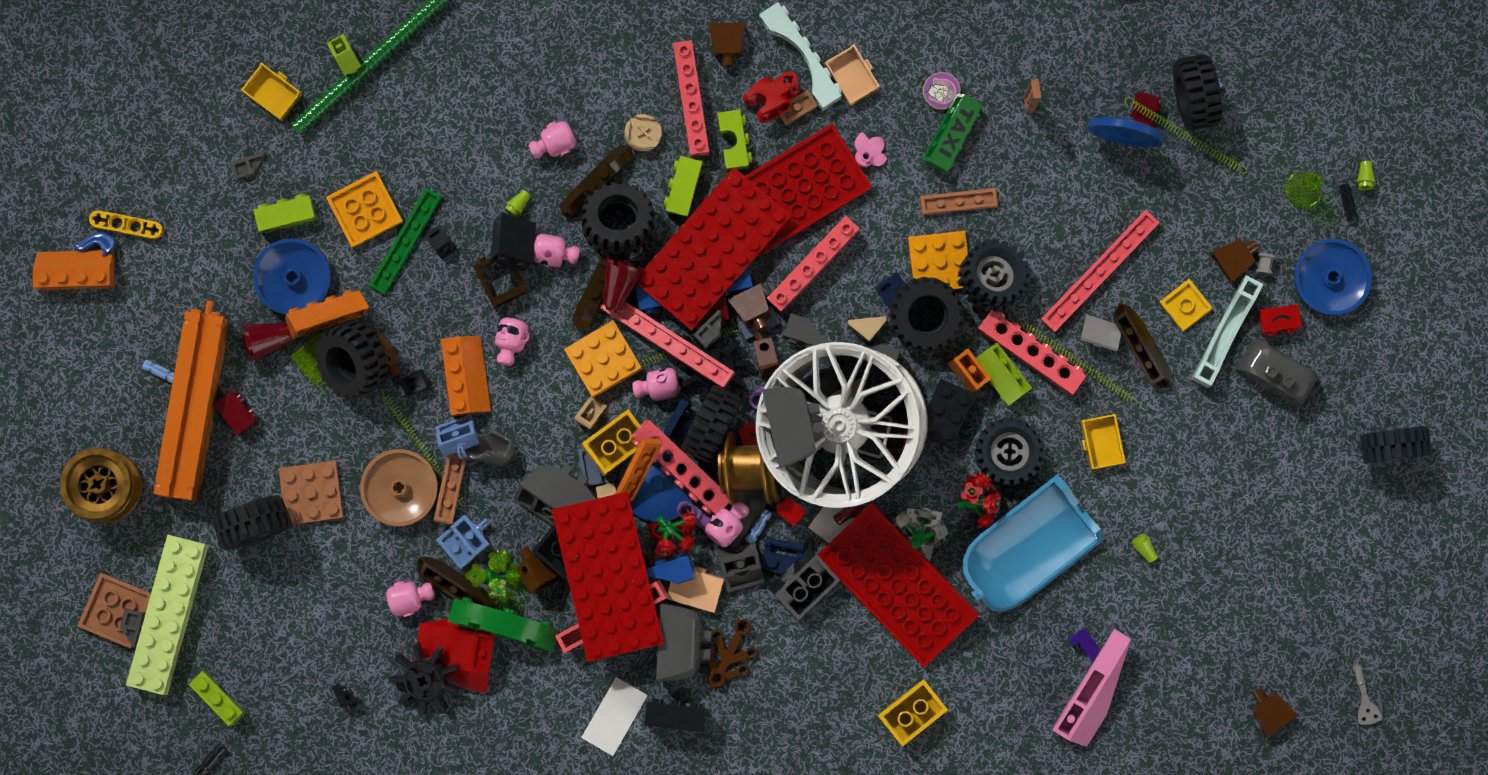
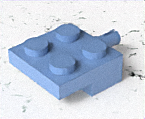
[435,414,480,459]
[436,515,491,569]

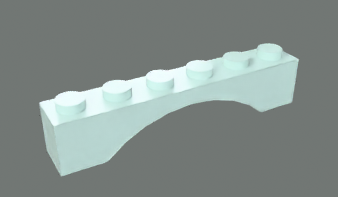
[759,2,842,111]
[1191,275,1263,388]

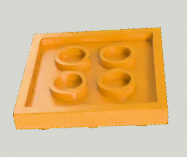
[326,171,403,248]
[908,231,968,290]
[564,320,642,398]

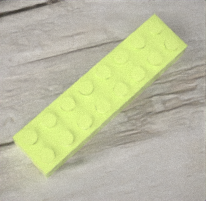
[126,535,209,695]

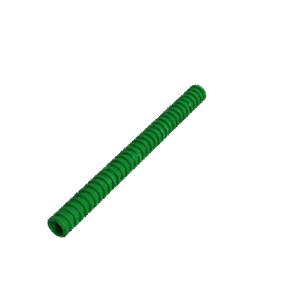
[291,0,452,135]

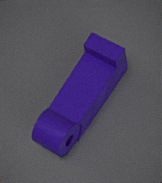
[1067,628,1101,663]

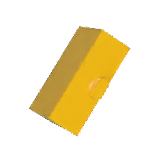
[241,63,303,121]
[1080,414,1126,470]

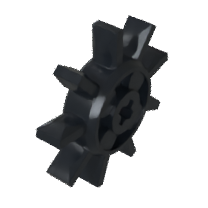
[679,338,751,402]
[389,642,461,716]

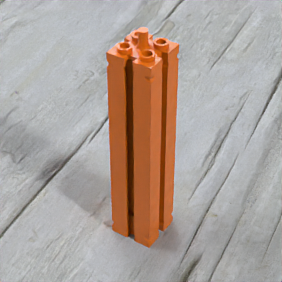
[153,300,230,502]

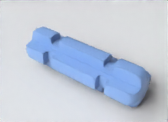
[142,360,174,383]
[745,509,772,544]

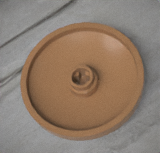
[360,449,438,527]

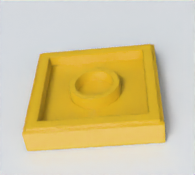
[1159,279,1213,332]

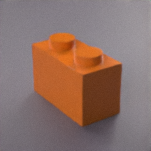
[948,349,991,393]

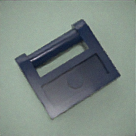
[761,536,804,574]

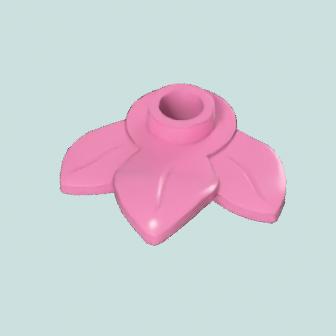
[854,132,887,167]

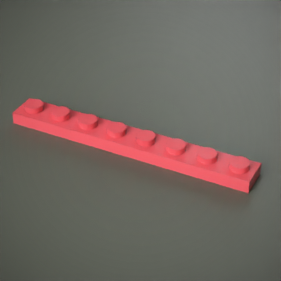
[1041,210,1160,333]
[600,302,735,389]

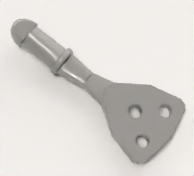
[1353,664,1382,725]

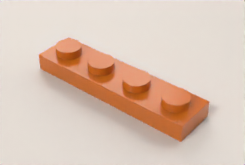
[615,438,662,502]

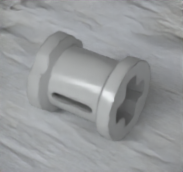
[1256,253,1276,275]

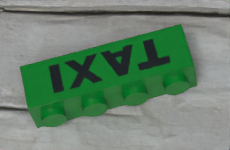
[922,94,983,172]

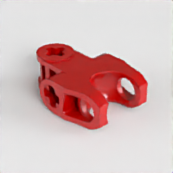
[743,72,801,123]

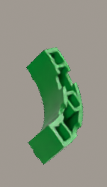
[448,597,559,652]

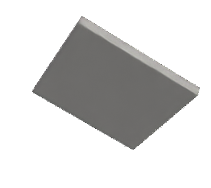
[1080,314,1121,351]

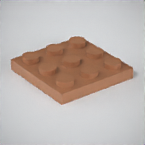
[279,460,344,525]
[77,573,151,648]

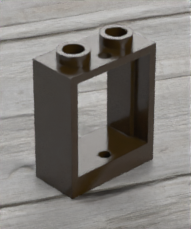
[473,257,528,309]

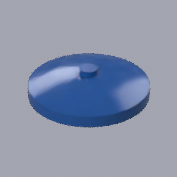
[1087,116,1164,148]
[253,238,330,315]
[1294,239,1372,316]
[620,451,697,522]

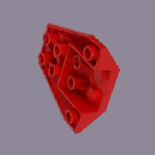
[414,619,495,693]

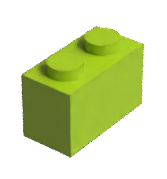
[327,34,361,76]

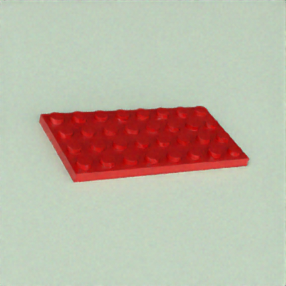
[745,123,872,258]
[636,168,792,331]
[552,491,664,662]
[817,502,980,667]

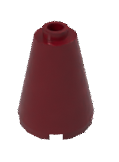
[603,257,644,312]
[241,323,293,362]

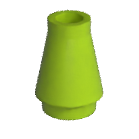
[1356,161,1376,190]
[504,190,531,217]
[1132,533,1158,563]

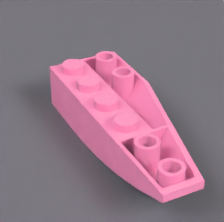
[1053,628,1131,747]

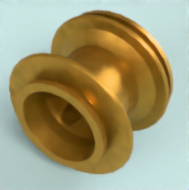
[718,431,783,505]
[60,448,142,523]

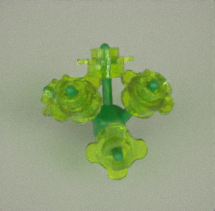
[466,549,522,605]

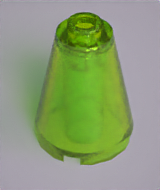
[1285,170,1323,208]

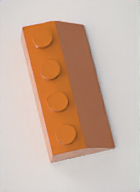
[33,250,114,290]
[285,289,369,339]
[441,336,491,417]

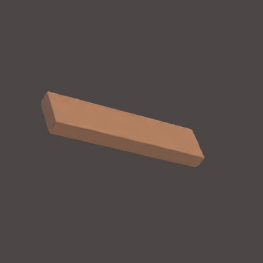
[1024,79,1041,113]
[920,188,998,216]
[433,452,467,525]

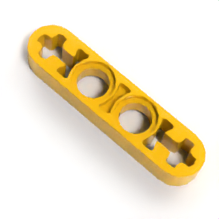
[89,211,164,239]

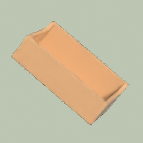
[825,44,880,106]
[666,566,724,613]

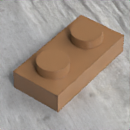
[780,89,818,126]

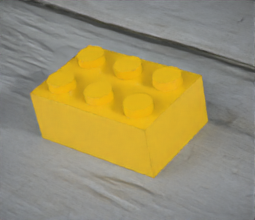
[581,409,640,477]
[877,679,948,747]

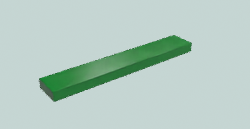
[368,188,443,296]

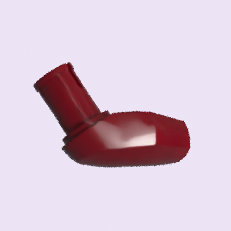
[833,504,867,526]

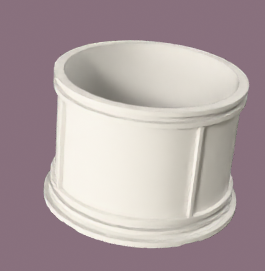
[756,342,928,508]

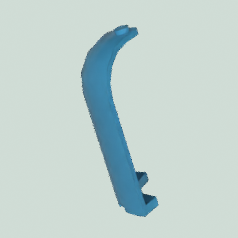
[963,474,1106,612]

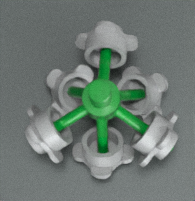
[894,507,948,556]

